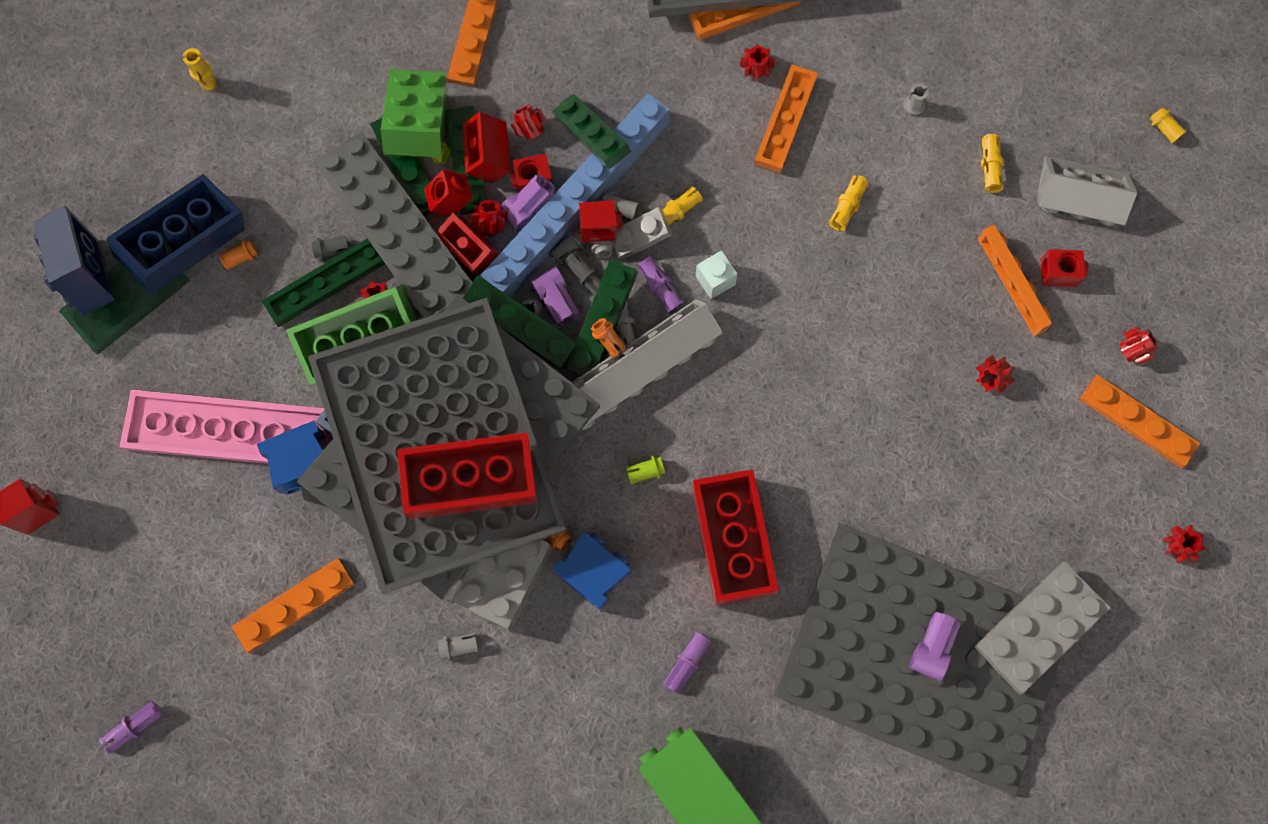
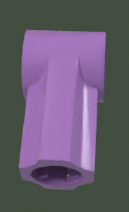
[501,175,555,232]
[529,266,580,328]
[909,612,961,682]

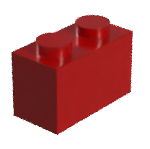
[462,112,511,183]
[436,213,500,276]
[0,479,60,535]

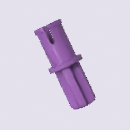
[664,632,712,693]
[99,701,163,754]

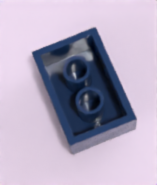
[33,206,115,316]

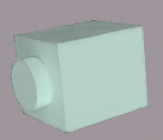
[696,250,737,299]

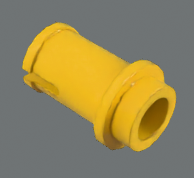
[1149,107,1186,144]

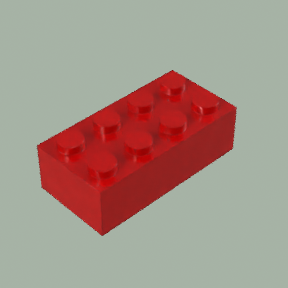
[397,432,538,520]
[691,469,779,606]

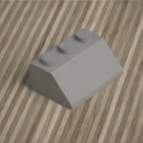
[1037,156,1137,226]

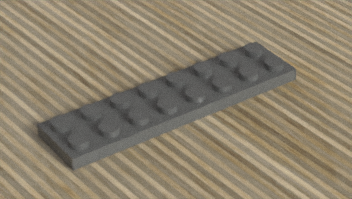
[315,132,472,318]

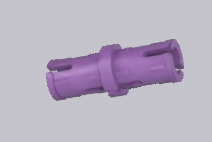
[637,256,685,314]

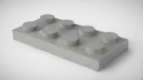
[974,561,1110,694]

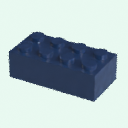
[107,174,245,295]

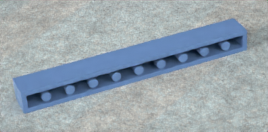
[480,93,670,298]

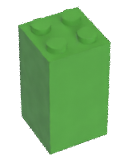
[638,727,761,824]

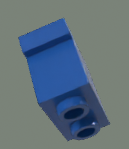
[257,420,325,495]
[552,531,632,611]

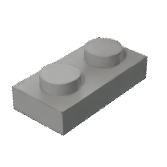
[612,207,672,259]

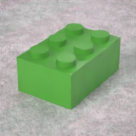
[381,69,448,158]

